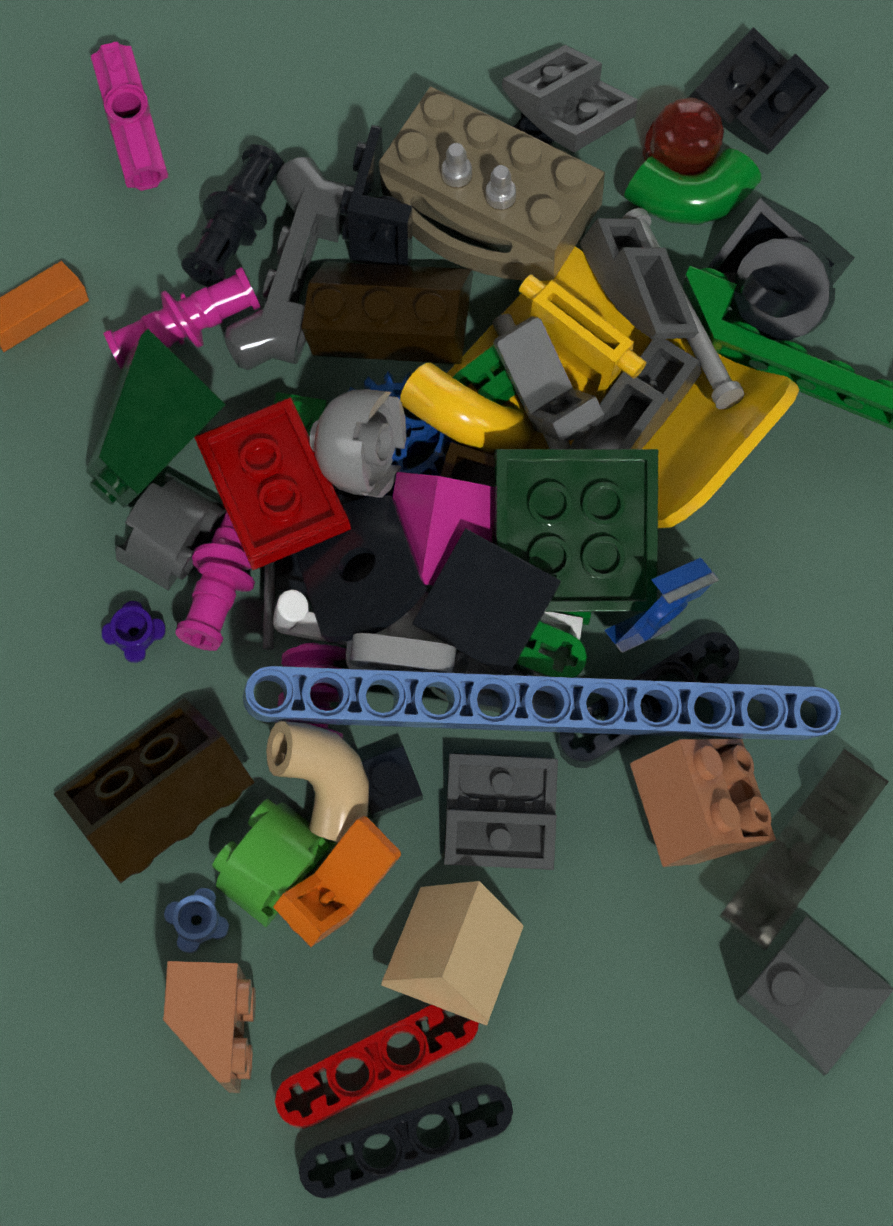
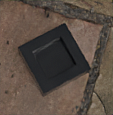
[362,746,423,819]

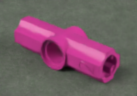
[91,41,168,191]

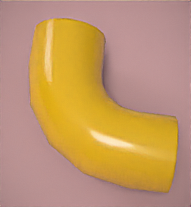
[400,362,531,456]

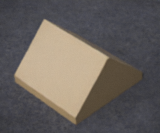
[381,881,524,1026]

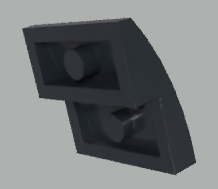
[688,27,829,155]

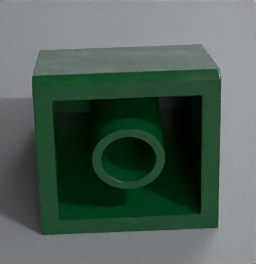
[86,329,226,508]

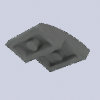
[502,45,638,153]
[444,753,558,870]

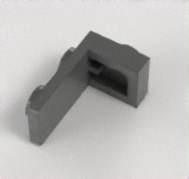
[493,316,604,441]

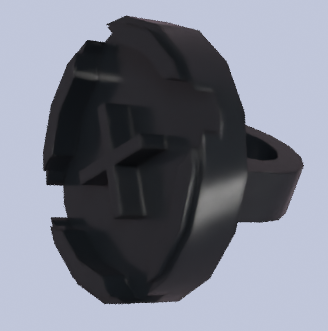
[734,237,835,341]

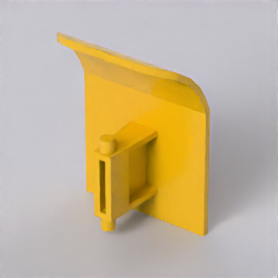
[447,246,799,528]

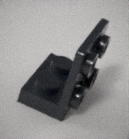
[341,125,413,266]

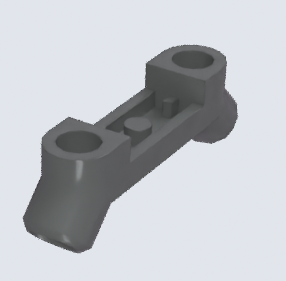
[224,157,347,370]

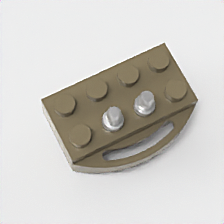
[379,86,605,281]

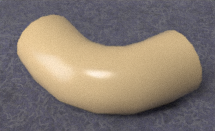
[266,721,369,842]

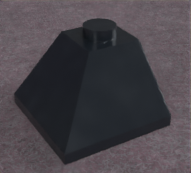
[707,197,855,341]

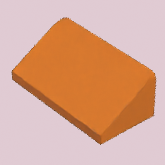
[0,260,89,352]

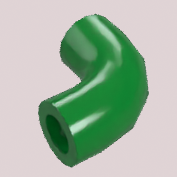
[624,148,761,225]

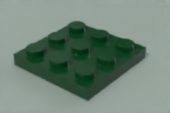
[494,449,658,612]

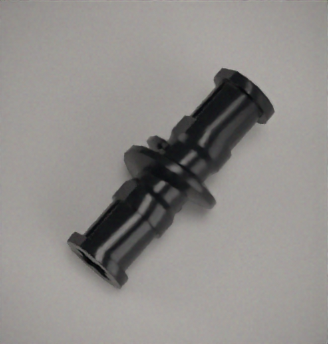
[181,144,284,287]

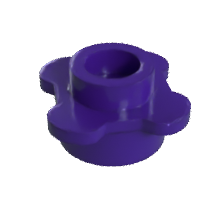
[102,601,166,663]

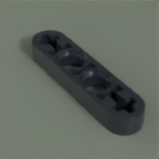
[558,632,739,768]
[299,1084,513,1199]

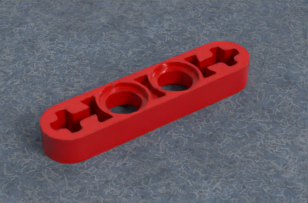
[275,1005,479,1129]

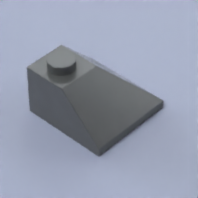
[737,916,893,1076]

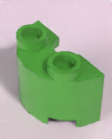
[212,799,336,928]

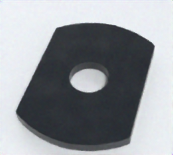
[296,495,427,642]

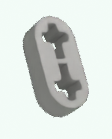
[349,633,456,673]

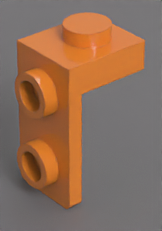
[273,816,401,947]

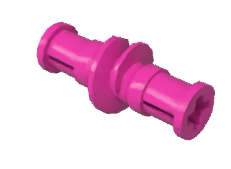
[103,267,261,369]
[175,512,255,651]

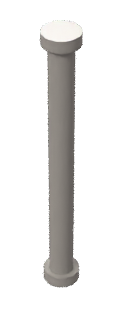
[622,208,744,409]

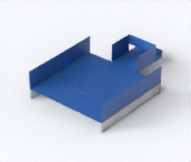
[604,558,719,653]

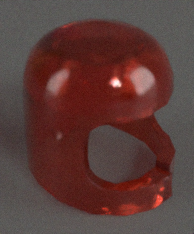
[642,97,724,175]

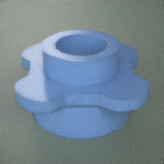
[164,888,229,953]

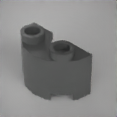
[116,473,226,591]

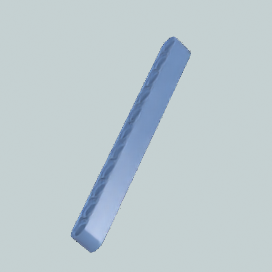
[242,666,841,740]

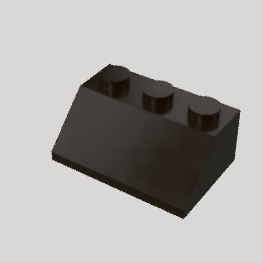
[302,262,473,364]
[54,697,255,884]

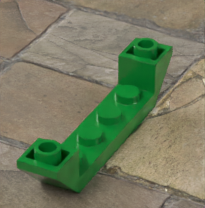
[683,266,893,429]

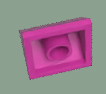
[393,472,494,586]

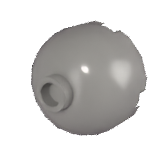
[310,389,406,498]

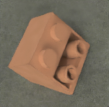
[630,739,776,867]
[163,961,256,1093]

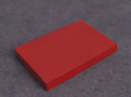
[194,397,351,571]

